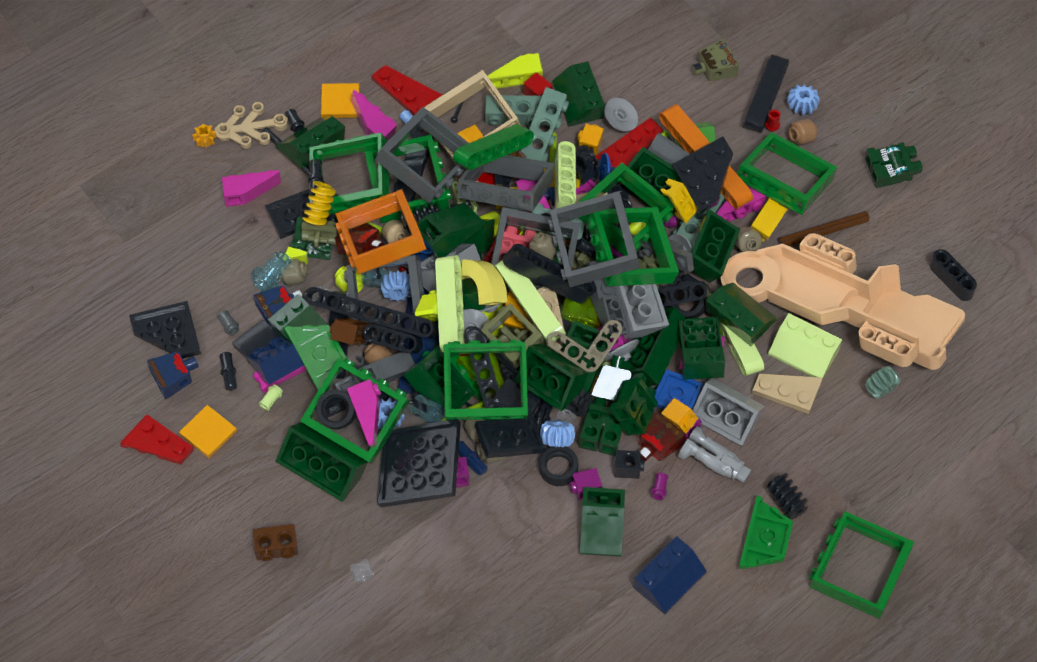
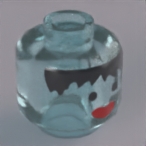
[361,267,390,288]

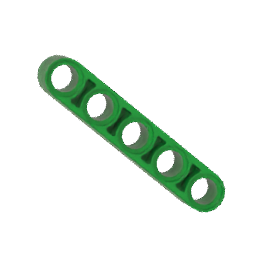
[453,124,534,170]

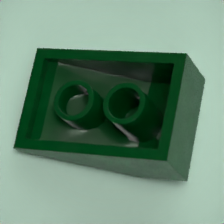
[268,294,339,343]
[404,346,476,409]

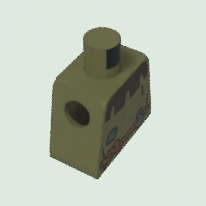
[691,38,739,81]

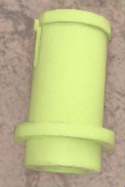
[259,384,283,411]

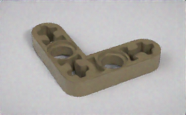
[548,320,622,372]

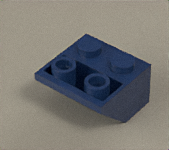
[247,337,304,385]

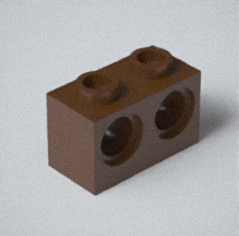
[330,318,369,345]
[253,524,298,561]

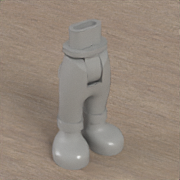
[678,426,751,483]

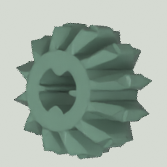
[865,366,901,399]

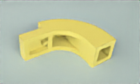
[461,260,507,305]

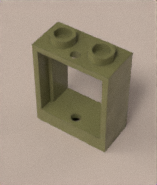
[481,303,545,368]

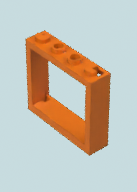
[335,189,426,274]

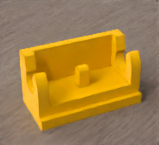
[661,179,698,223]
[751,198,787,242]

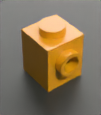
[577,124,604,156]
[661,398,698,434]

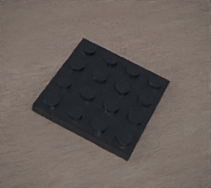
[377,419,461,508]

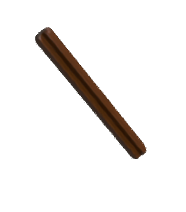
[779,211,870,246]

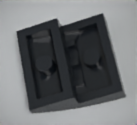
[232,319,281,365]
[500,378,542,416]

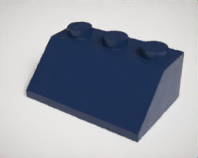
[634,536,707,614]

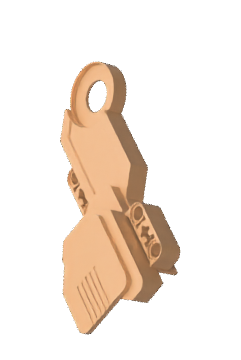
[720,233,965,370]

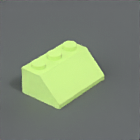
[768,313,842,378]

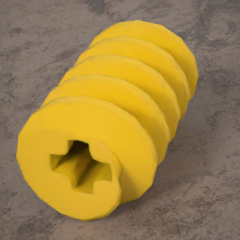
[302,181,336,225]

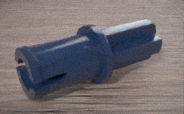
[459,441,488,476]

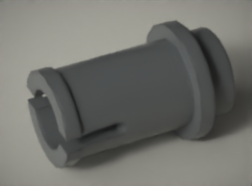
[217,310,239,335]

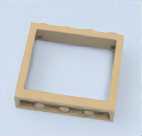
[424,70,521,165]

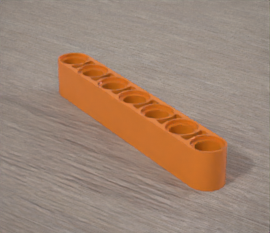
[659,104,753,210]

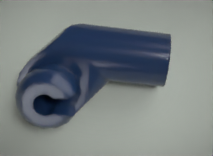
[544,187,555,206]

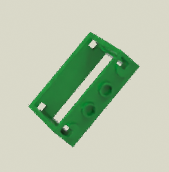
[737,132,837,215]
[310,133,389,214]
[364,135,451,224]
[578,163,675,256]
[587,207,679,286]
[444,339,528,420]
[300,358,410,464]
[809,511,914,619]

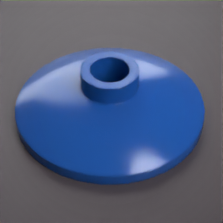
[599,153,615,182]

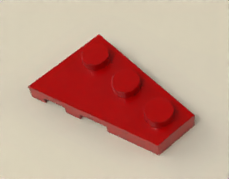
[120,414,194,465]

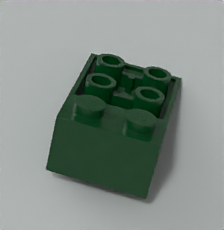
[417,204,486,258]
[678,317,725,380]
[561,320,612,393]
[580,487,625,557]

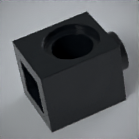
[615,450,645,479]

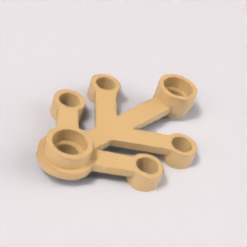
[215,102,288,149]

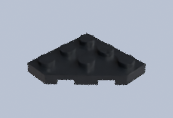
[672,136,733,214]
[129,301,201,359]

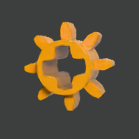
[192,124,217,148]

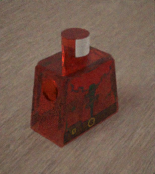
[335,223,384,256]
[639,412,686,462]

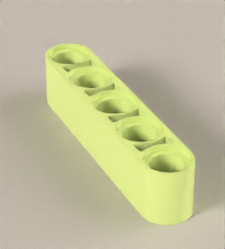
[555,141,576,209]
[435,255,465,353]
[495,260,566,345]
[708,293,764,376]

